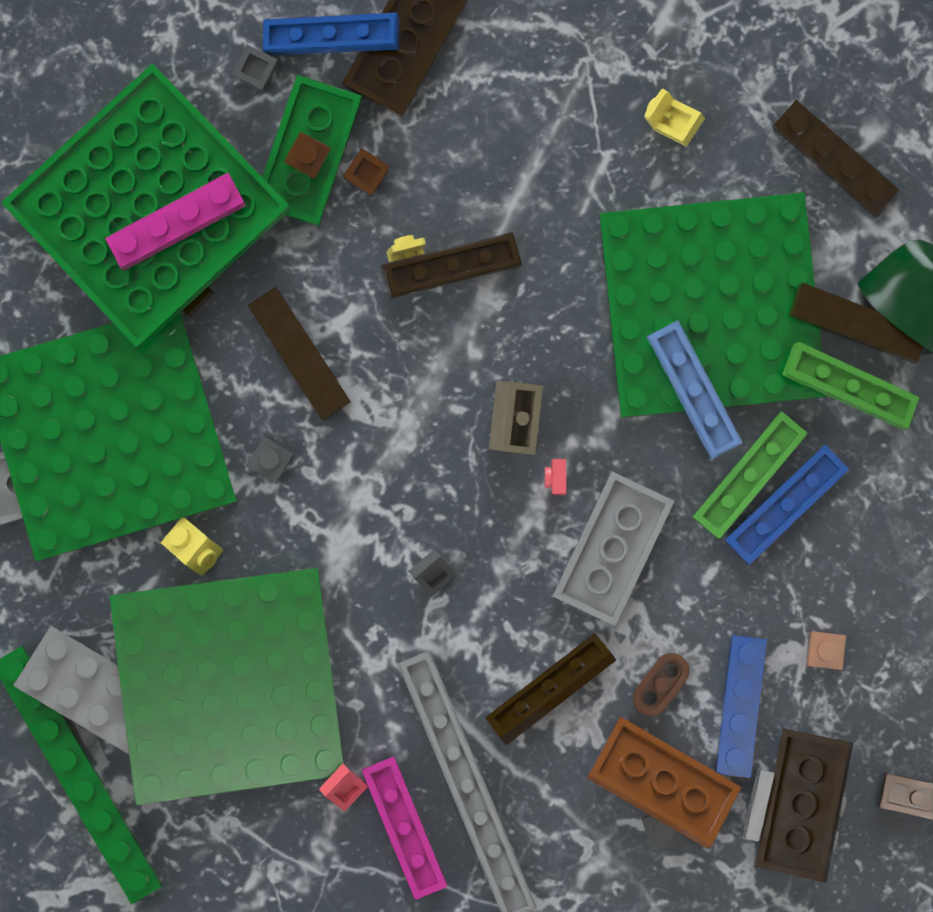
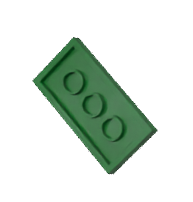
[262,75,363,227]

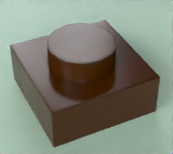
[284,131,331,180]
[343,148,391,197]

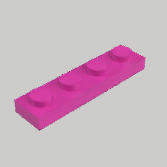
[105,173,246,271]
[362,756,448,900]

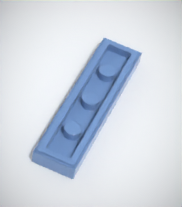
[647,321,743,460]

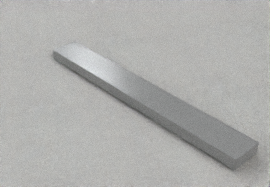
[398,650,537,912]

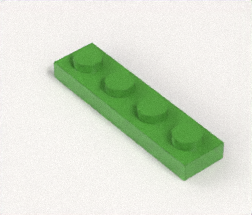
[782,342,920,430]
[692,411,808,539]

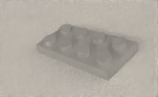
[552,471,674,626]
[13,626,129,754]

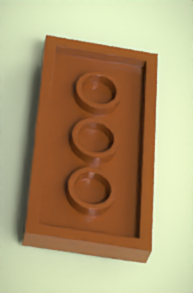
[587,717,741,849]

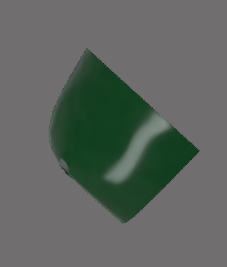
[857,239,933,352]

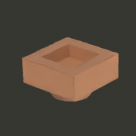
[806,631,846,670]

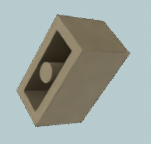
[488,381,543,455]

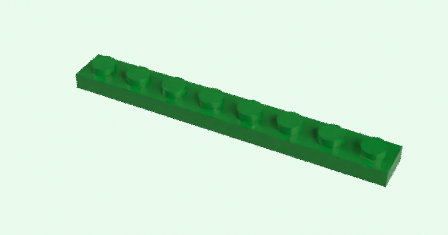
[0,646,163,905]

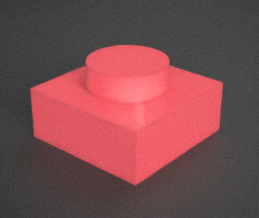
[544,459,566,496]
[319,764,368,812]

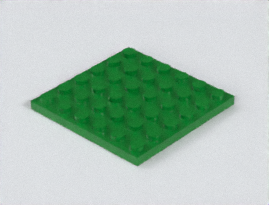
[1,63,291,350]
[599,192,827,418]
[0,313,237,562]
[109,568,343,805]

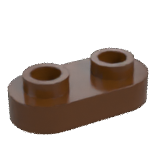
[633,653,689,716]

